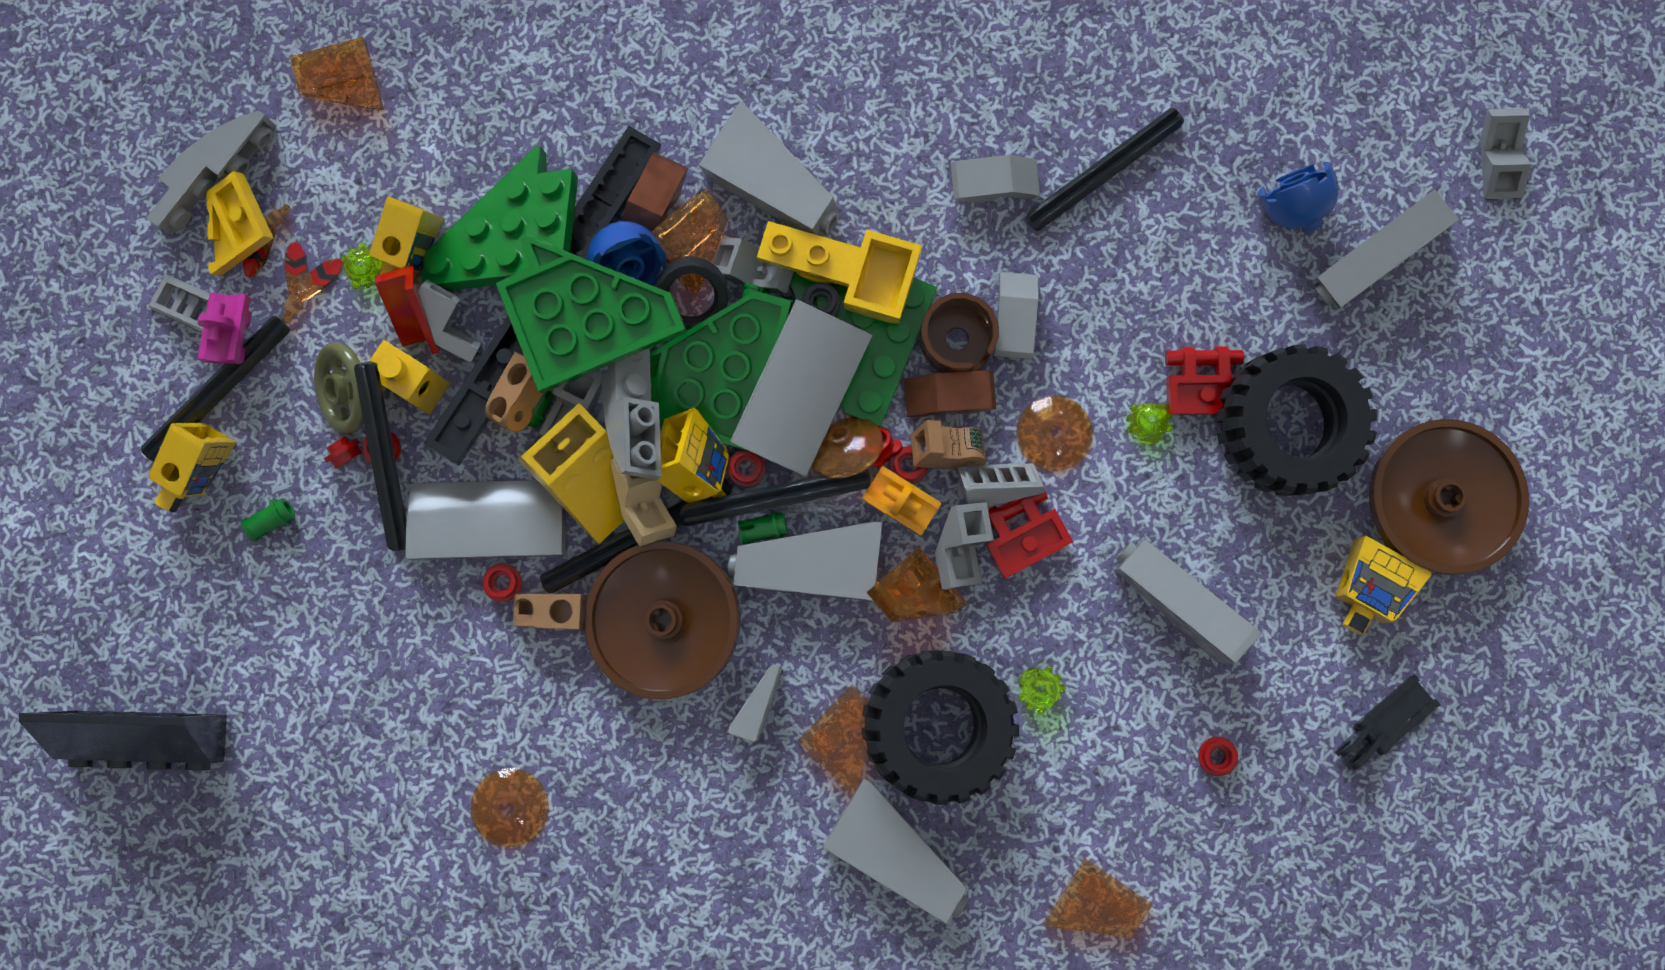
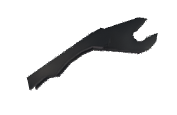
[1335,674,1441,770]

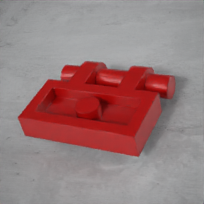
[1165,346,1244,416]
[985,490,1073,579]

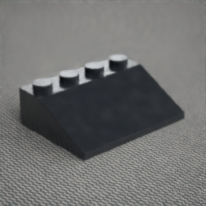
[18,710,227,771]

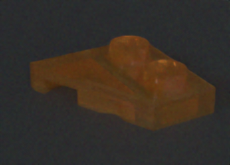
[290,37,384,111]
[651,189,728,294]
[867,547,968,623]
[798,685,869,794]
[1043,858,1153,938]

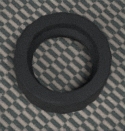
[656,256,729,331]

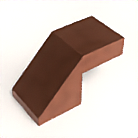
[621,152,688,240]
[904,370,996,418]

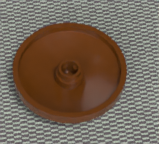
[1369,419,1529,575]
[584,541,741,699]

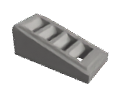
[148,274,209,333]
[957,463,1045,507]
[727,664,783,742]

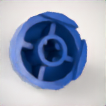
[1257,162,1339,233]
[586,221,666,286]

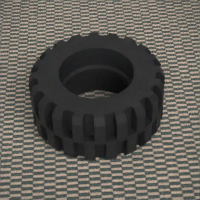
[1216,344,1378,496]
[861,650,1019,805]

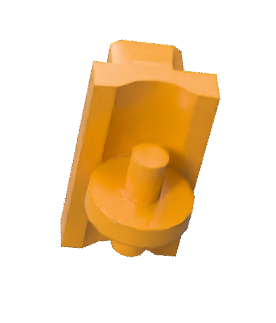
[861,466,942,537]

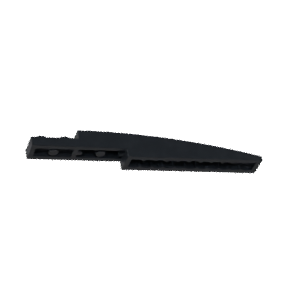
[424,126,661,466]

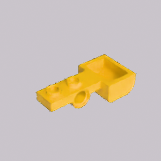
[757,221,922,324]

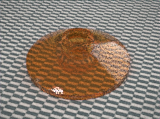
[1016,395,1093,471]
[811,417,883,478]
[471,768,549,847]

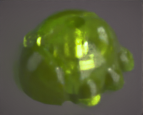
[341,243,383,289]
[1126,402,1173,446]
[1018,666,1066,715]

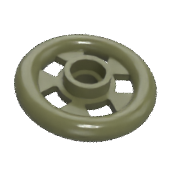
[314,342,364,434]

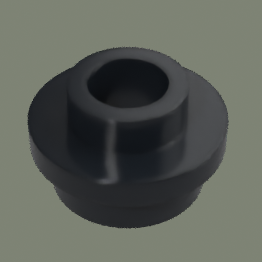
[802,283,840,316]

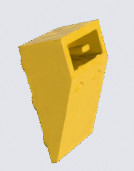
[518,403,624,544]

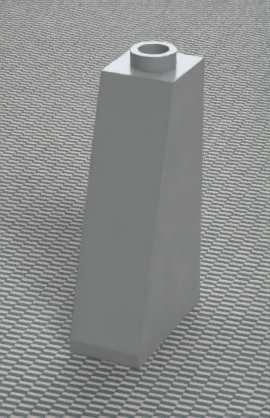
[698,102,839,237]
[1315,189,1459,308]
[727,522,882,602]
[1114,539,1262,664]
[823,777,968,924]

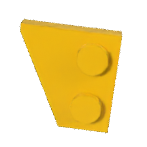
[206,171,273,276]

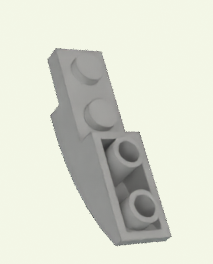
[146,111,276,236]
[601,348,661,480]

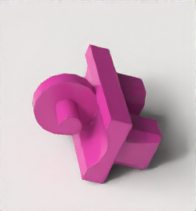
[197,293,252,364]

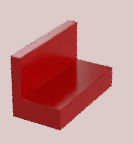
[375,265,440,355]

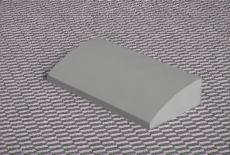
[730,299,872,476]
[405,480,566,561]

